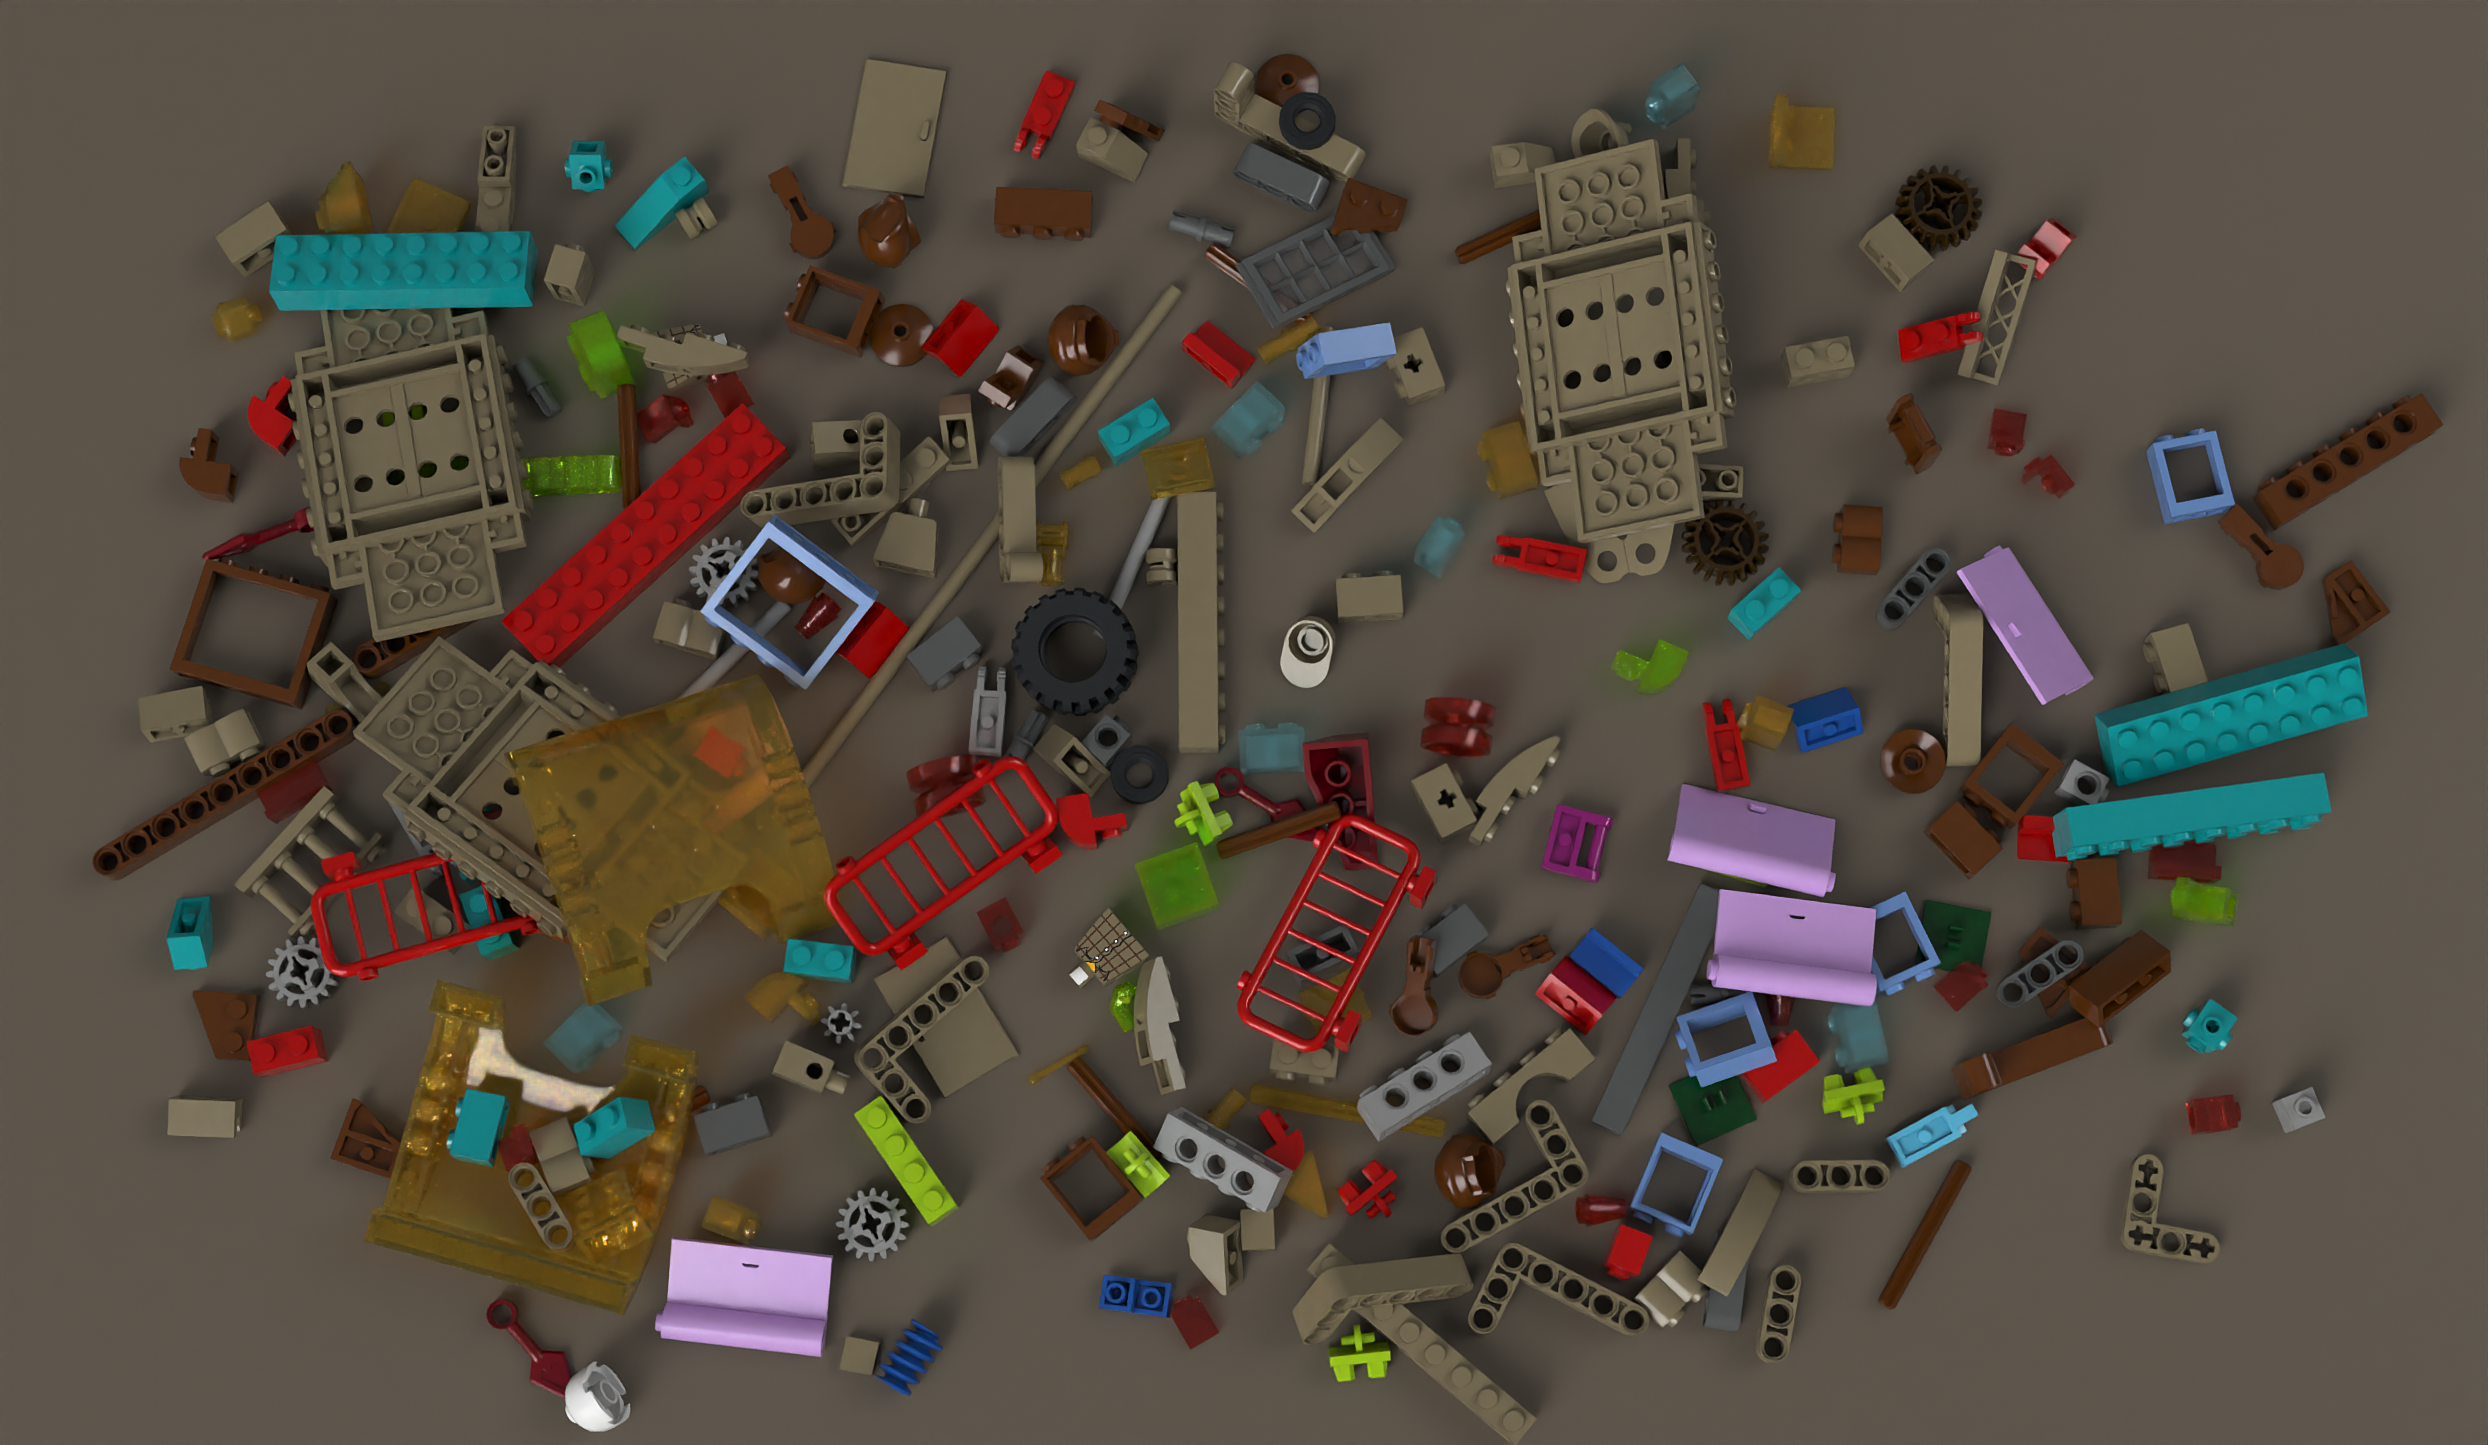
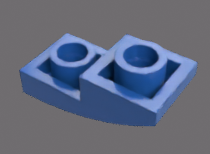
[1099,1275,1174,1318]

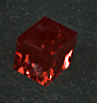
[976,897,1025,952]
[2186,1094,2241,1136]

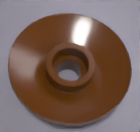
[1256,54,1319,114]
[870,304,934,367]
[1880,729,1946,794]

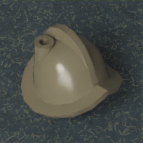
[1571,109,1632,158]

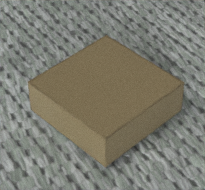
[839,1336,880,1376]

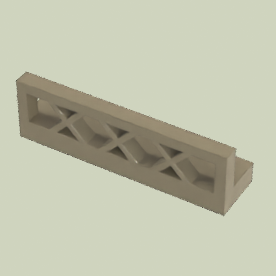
[1957,249,2037,386]

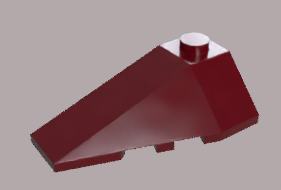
[1302,732,1378,870]

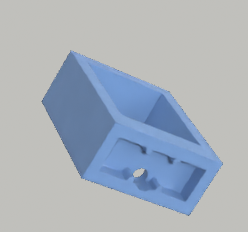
[1296,322,1397,379]
[2146,428,2235,525]
[1871,892,1941,996]
[1674,991,1777,1087]
[1628,1132,1723,1238]

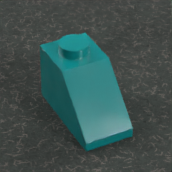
[166,896,213,970]

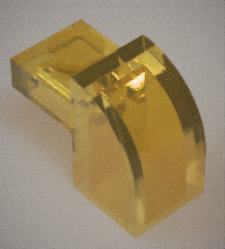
[744,973,822,1026]

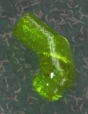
[1109,982,1136,1034]

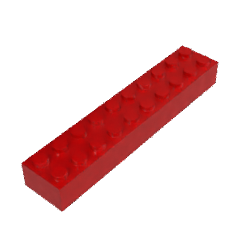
[501,403,791,668]

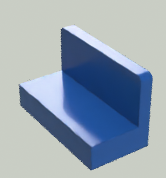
[1785,687,1864,753]
[1569,928,1644,999]

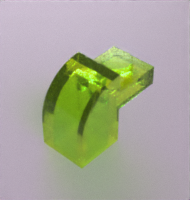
[1611,639,1689,695]
[2171,877,2239,927]

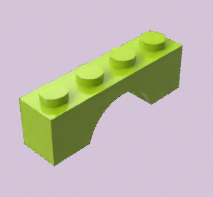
[854,1095,959,1227]

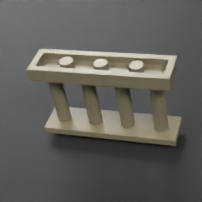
[234,786,389,939]

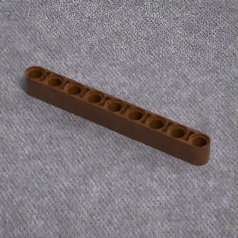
[92,710,358,880]

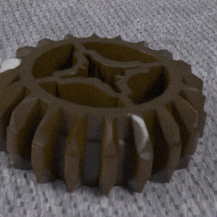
[1895,165,1982,251]
[1681,499,1769,586]

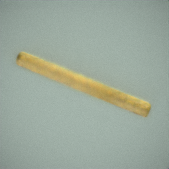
[1249,1084,1446,1138]

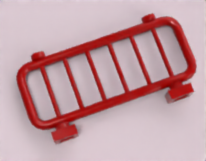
[824,756,1062,971]
[311,809,553,981]
[1237,814,1437,1053]

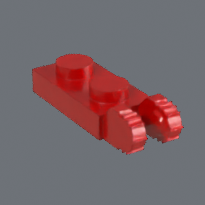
[1013,70,1076,160]
[1898,311,1983,363]
[1492,535,1587,583]
[1702,698,1751,793]

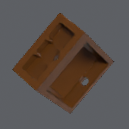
[784,265,885,358]
[1959,723,2064,829]
[1040,1136,1143,1243]

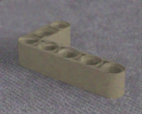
[1214,62,1366,183]
[740,412,900,529]
[1933,594,1983,767]
[854,955,989,1124]
[1439,1100,1588,1254]
[1466,1243,1649,1336]
[1292,1254,1474,1345]

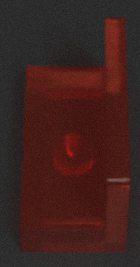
[257,761,333,824]
[2148,842,2222,884]

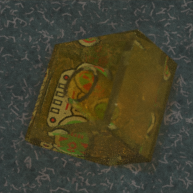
[315,161,374,235]

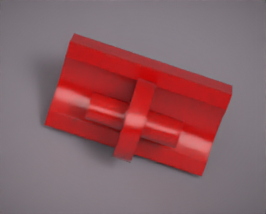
[1338,1159,1398,1219]

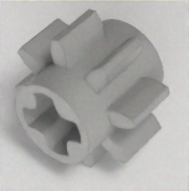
[821,1003,863,1045]

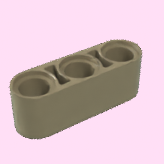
[1788,1160,1890,1193]
[508,1163,577,1254]
[1755,1265,1801,1363]

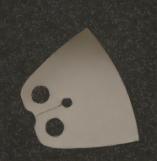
[1544,482,1674,583]

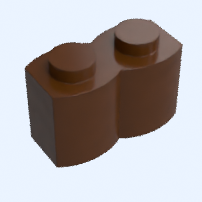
[1832,504,1883,575]

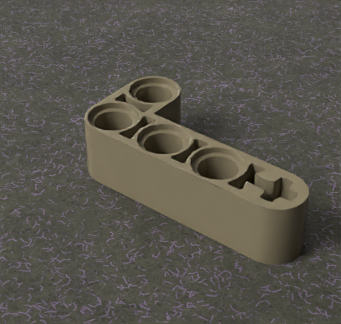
[997,456,1043,583]

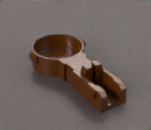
[768,165,837,259]
[2218,504,2304,590]
[1458,934,1556,1000]
[1389,935,1439,1037]

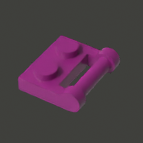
[1541,804,1614,883]

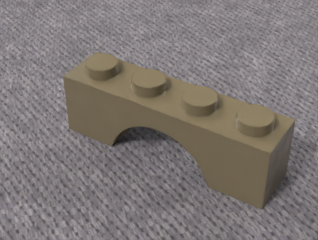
[307,642,382,724]
[1466,1028,1595,1146]

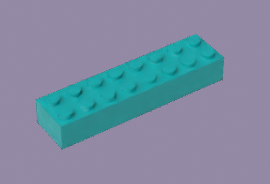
[269,231,538,311]
[2094,644,2368,787]
[2052,773,2332,861]

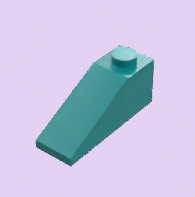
[615,156,710,251]

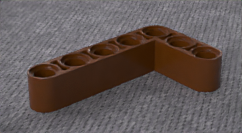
[352,619,480,679]
[1951,1018,2114,1101]

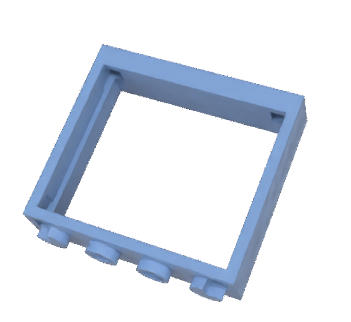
[700,514,879,690]

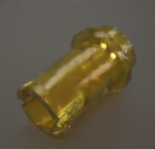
[1059,454,1102,491]
[1206,1088,1247,1130]

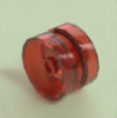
[1420,697,1496,758]
[906,754,987,818]

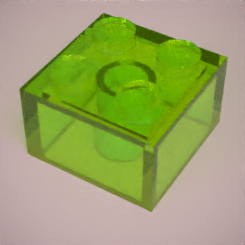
[566,310,637,399]
[1135,842,1219,931]

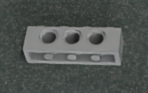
[1357,1031,1492,1142]
[1153,1107,1293,1212]

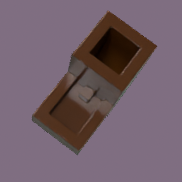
[979,345,1044,411]
[179,428,239,503]

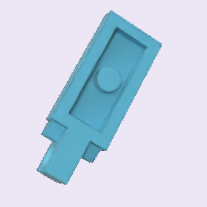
[1886,1104,1978,1168]

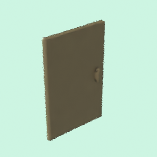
[842,58,947,198]
[874,936,1019,1098]

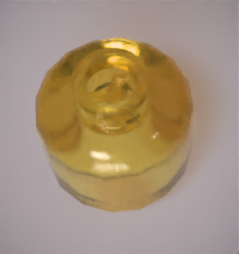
[211,296,262,343]

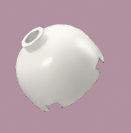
[565,1362,630,1432]

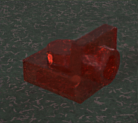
[704,371,754,418]
[637,394,694,443]
[1987,409,2027,457]
[2021,455,2075,499]
[1933,961,1989,1012]
[498,1123,540,1172]
[1170,1295,1219,1350]

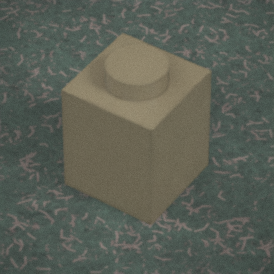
[1240,1205,1275,1252]

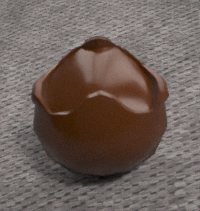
[858,193,921,269]
[1048,305,1119,376]
[757,546,828,605]
[1434,1133,1505,1209]

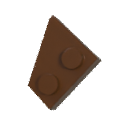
[1094,99,1165,142]
[1330,178,1408,235]
[2322,560,2390,646]
[2018,926,2091,1018]
[193,990,260,1062]
[330,1098,407,1181]

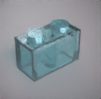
[1645,63,1701,130]
[1212,381,1285,459]
[1414,515,1465,579]
[1239,722,1305,774]
[543,996,623,1074]
[1828,999,1890,1073]

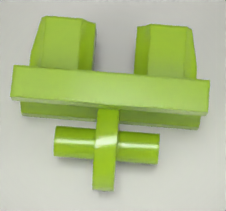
[1174,781,1233,846]
[1822,1067,1885,1125]
[1106,1131,1171,1199]
[1328,1324,1391,1382]

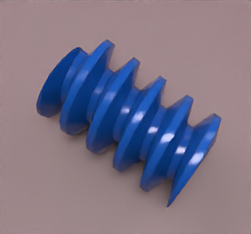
[874,1318,943,1396]

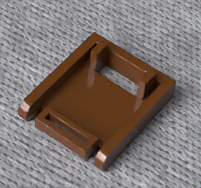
[1886,393,1942,475]

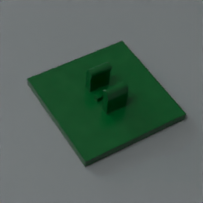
[1915,900,1991,977]
[1668,1075,1757,1147]

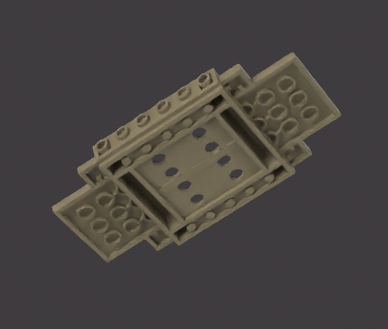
[1506,139,1737,543]
[288,308,534,642]
[353,636,750,963]

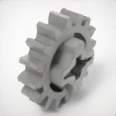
[689,537,759,609]
[266,936,339,1009]
[836,1188,910,1262]

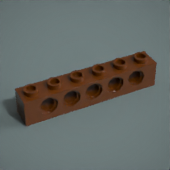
[2253,393,2443,531]

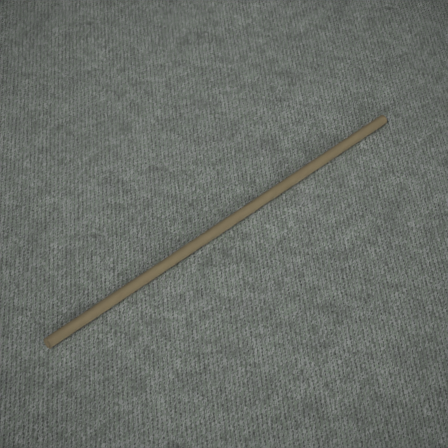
[764,285,1182,831]

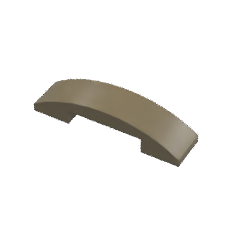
[1697,1169,1783,1296]

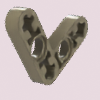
[2120,1154,2220,1264]

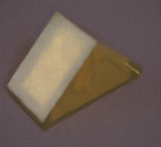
[1283,1151,1329,1220]

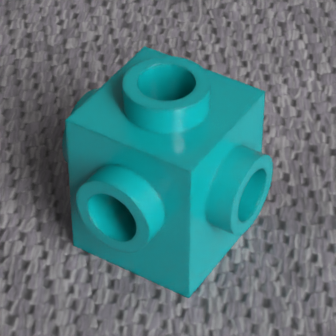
[565,141,613,192]
[2181,999,2238,1054]

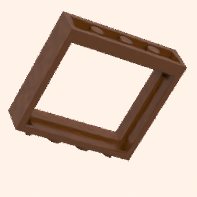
[170,557,338,710]

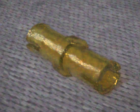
[1256,316,1322,365]

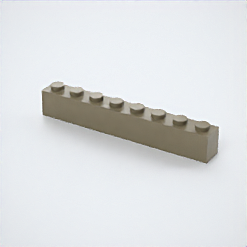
[1177,492,1225,754]
[1307,1243,1537,1445]

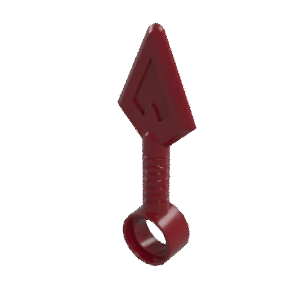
[202,507,314,560]
[1214,767,1319,842]
[486,1299,572,1399]

